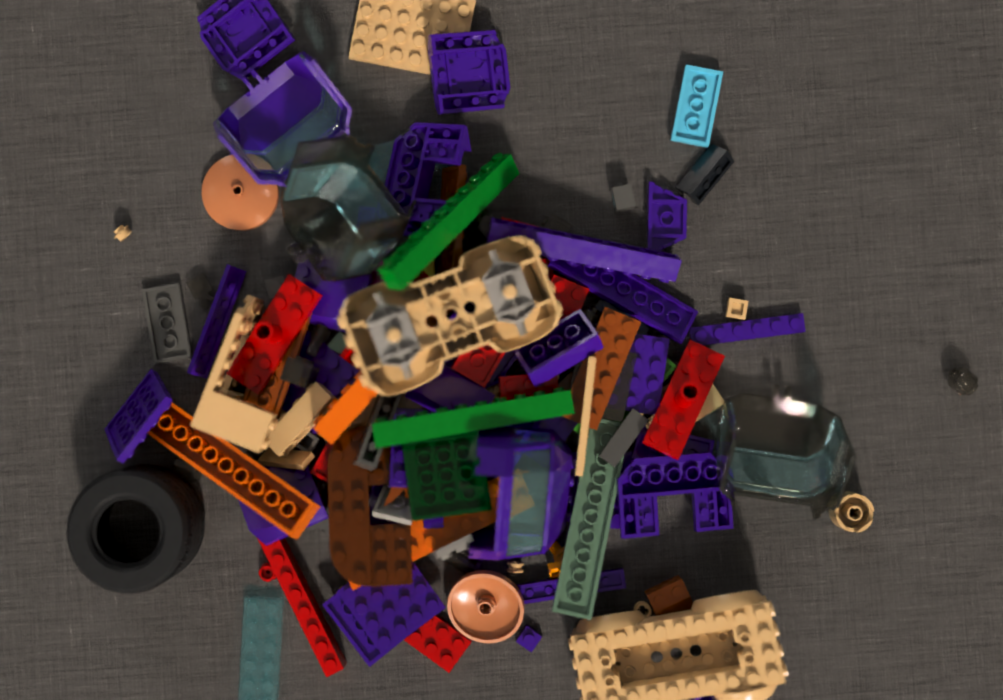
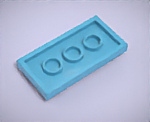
[670,64,723,148]

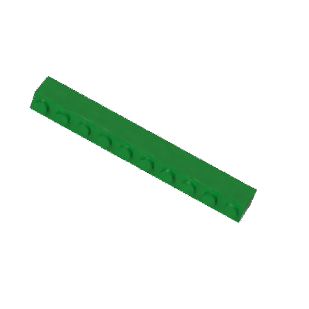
[378,153,520,290]
[371,387,575,448]

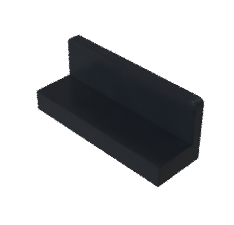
[676,144,735,205]

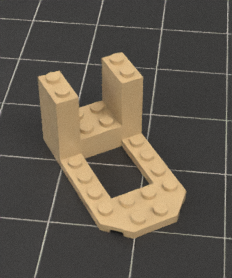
[190,295,286,453]

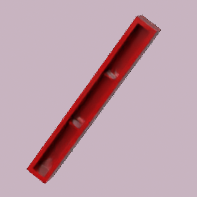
[257,538,347,677]

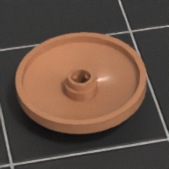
[202,155,279,231]
[447,570,525,643]

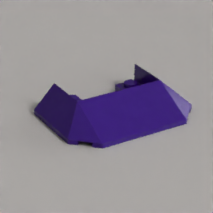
[378,122,472,236]
[617,452,734,539]

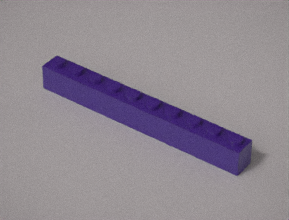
[486,217,682,283]

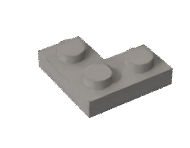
[432,534,474,561]

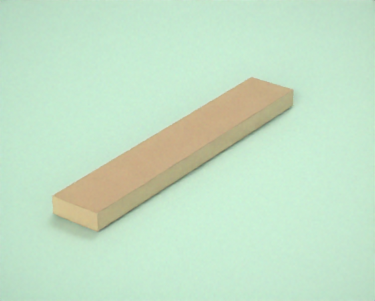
[575,356,597,476]

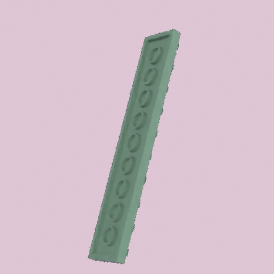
[551,419,624,620]

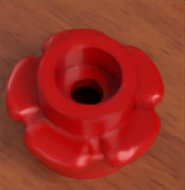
[259,563,276,582]

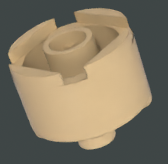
[828,491,874,532]

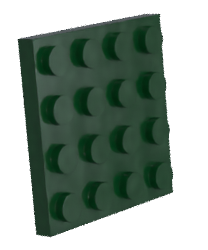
[401,431,492,522]

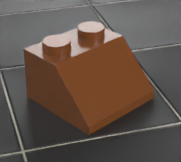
[644,575,693,616]

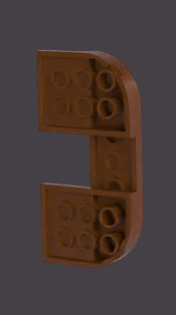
[328,425,413,587]

